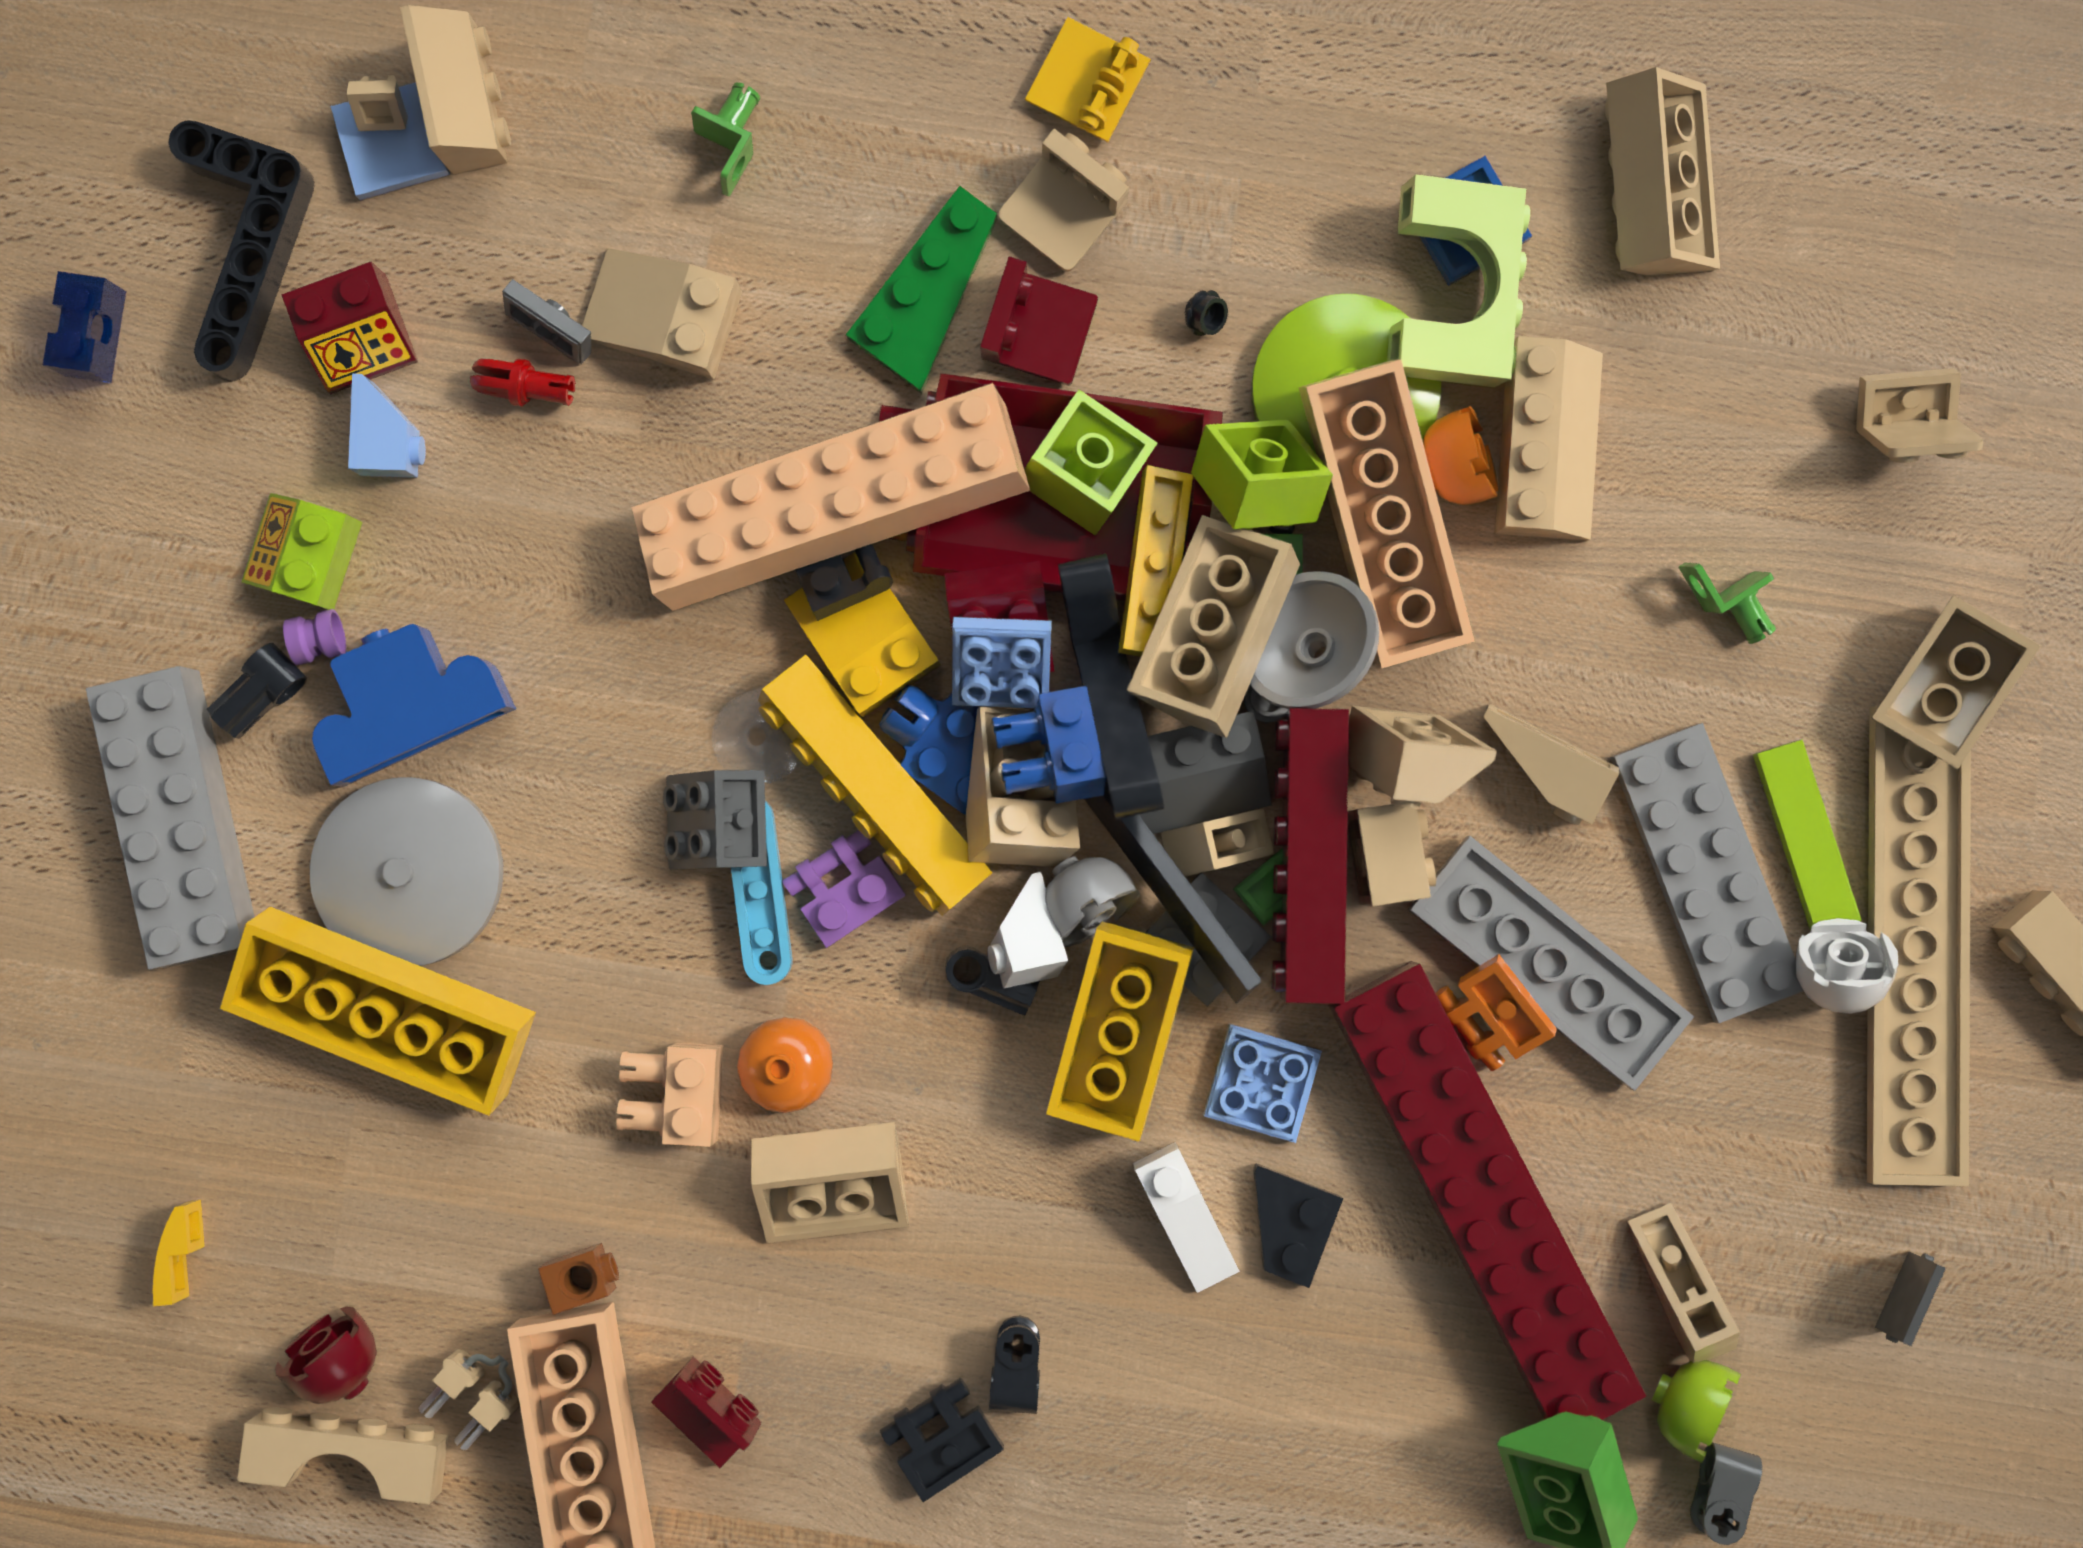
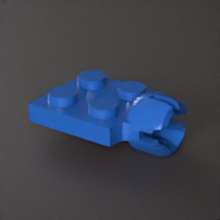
[879,685,979,816]

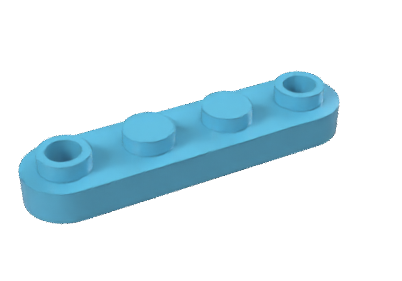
[731,800,793,985]

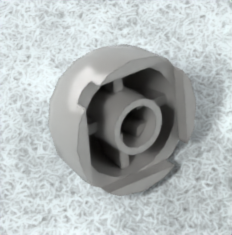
[1045,856,1140,947]

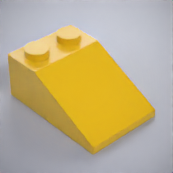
[784,552,941,717]

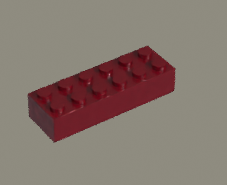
[1271,708,1349,1004]

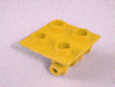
[1025,17,1151,142]

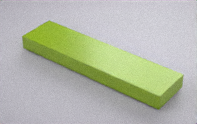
[1753,739,1862,932]

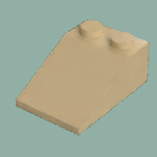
[582,248,743,380]
[1872,595,2041,769]

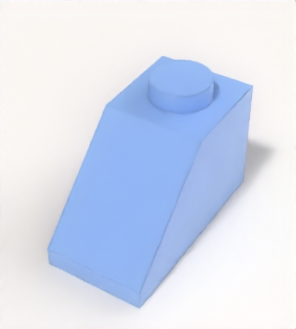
[348,374,426,478]

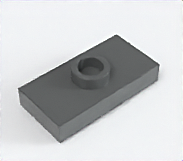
[502,279,592,364]

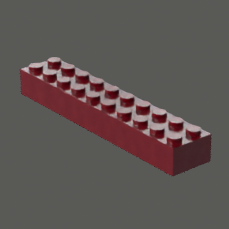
[1328,961,1647,1420]

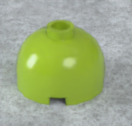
[1652,1360,1741,1463]

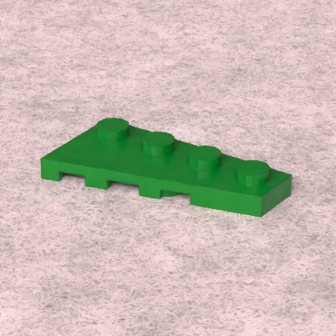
[846,186,998,394]

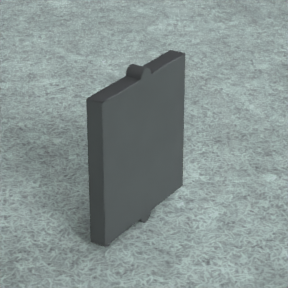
[1875,1252,1946,1346]

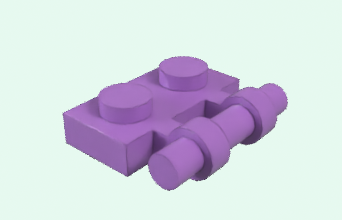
[782,830,906,948]

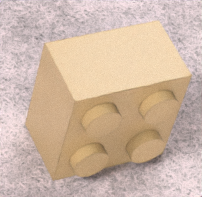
[1347,804,1436,906]

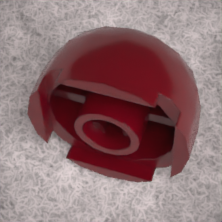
[275,1306,377,1404]

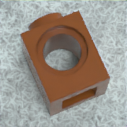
[538,1243,619,1315]

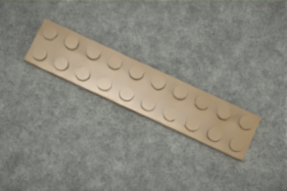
[1867,706,1971,1186]

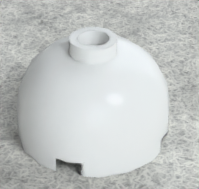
[1796,918,1898,1014]

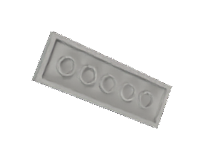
[1610,723,1804,1023]
[1408,836,1694,1091]

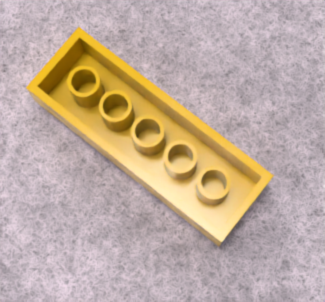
[220,907,536,1116]

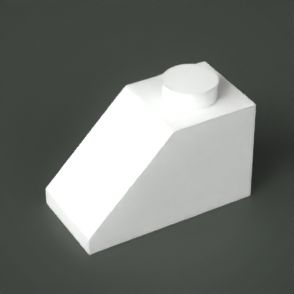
[988,872,1068,988]

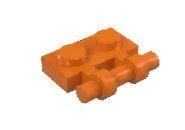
[1436,954,1557,1071]

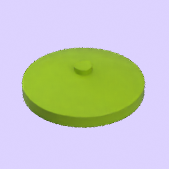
[1251,294,1441,453]

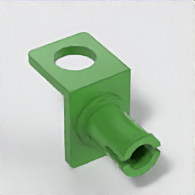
[691,82,761,197]
[1679,562,1776,644]

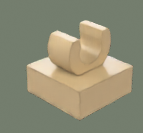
[346,75,408,131]

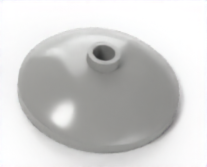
[1250,571,1379,709]

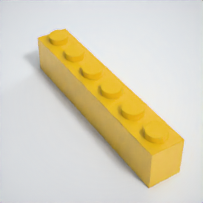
[758,655,993,916]

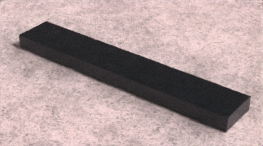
[1084,780,1261,1004]

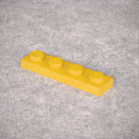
[1118,465,1193,657]

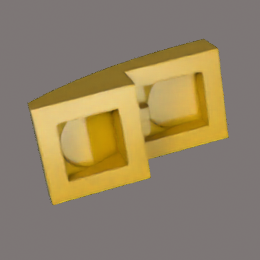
[153,1199,205,1306]

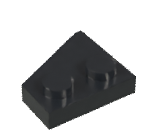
[1253,1163,1343,1288]

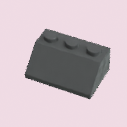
[1139,711,1272,834]

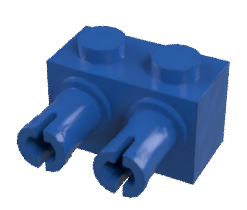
[992,686,1106,804]

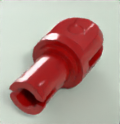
[470,358,576,407]

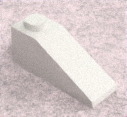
[1133,1142,1240,1293]

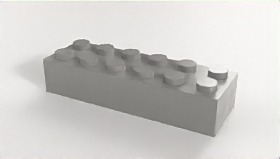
[85,666,255,970]

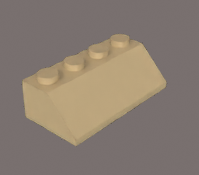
[1605,67,1720,276]
[1495,336,1603,541]
[1127,515,1300,738]

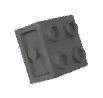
[663,770,767,870]

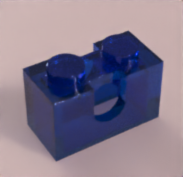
[42,271,126,383]

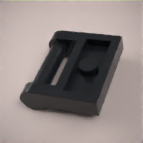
[795,544,893,621]

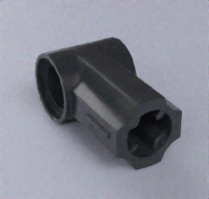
[207,643,307,739]
[945,946,1040,1016]

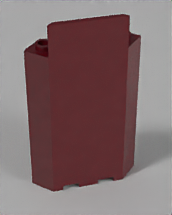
[879,373,1223,601]

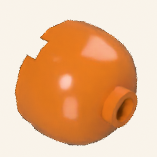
[1422,406,1499,505]
[737,1017,833,1113]

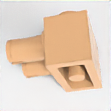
[616,1043,724,1147]

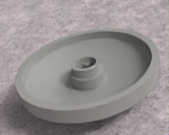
[310,777,503,966]

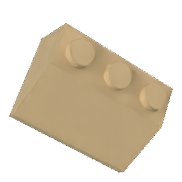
[400,5,511,175]
[1348,706,1496,808]
[751,1122,909,1243]

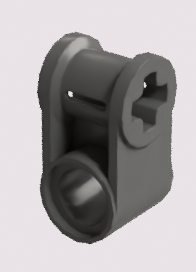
[1690,1442,1762,1545]

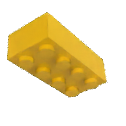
[1046,921,1194,1142]

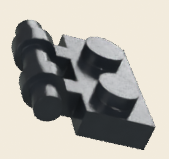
[880,1378,1004,1502]

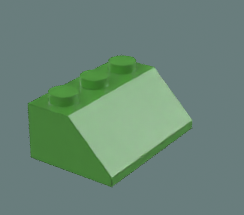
[1497,1412,1638,1548]

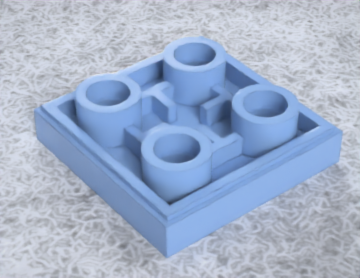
[952,617,1052,708]
[1203,1023,1322,1143]

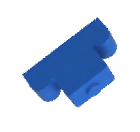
[312,624,516,787]

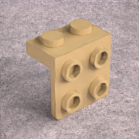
[999,129,1129,272]
[1856,368,1984,463]

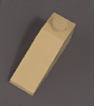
[1484,704,1619,825]
[1627,1203,1740,1363]

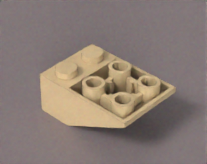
[966,707,1080,867]

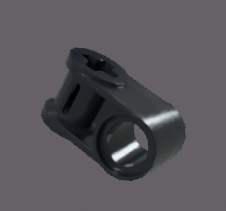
[989,1315,1040,1414]

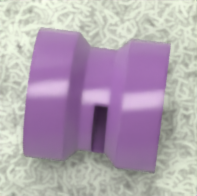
[283,609,347,665]

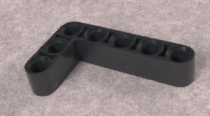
[168,120,315,381]
[1058,553,1164,820]

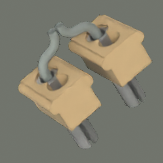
[419,1349,520,1450]

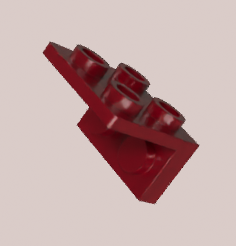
[980,256,1098,386]
[651,1356,762,1468]

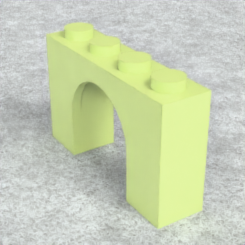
[1387,174,1530,387]

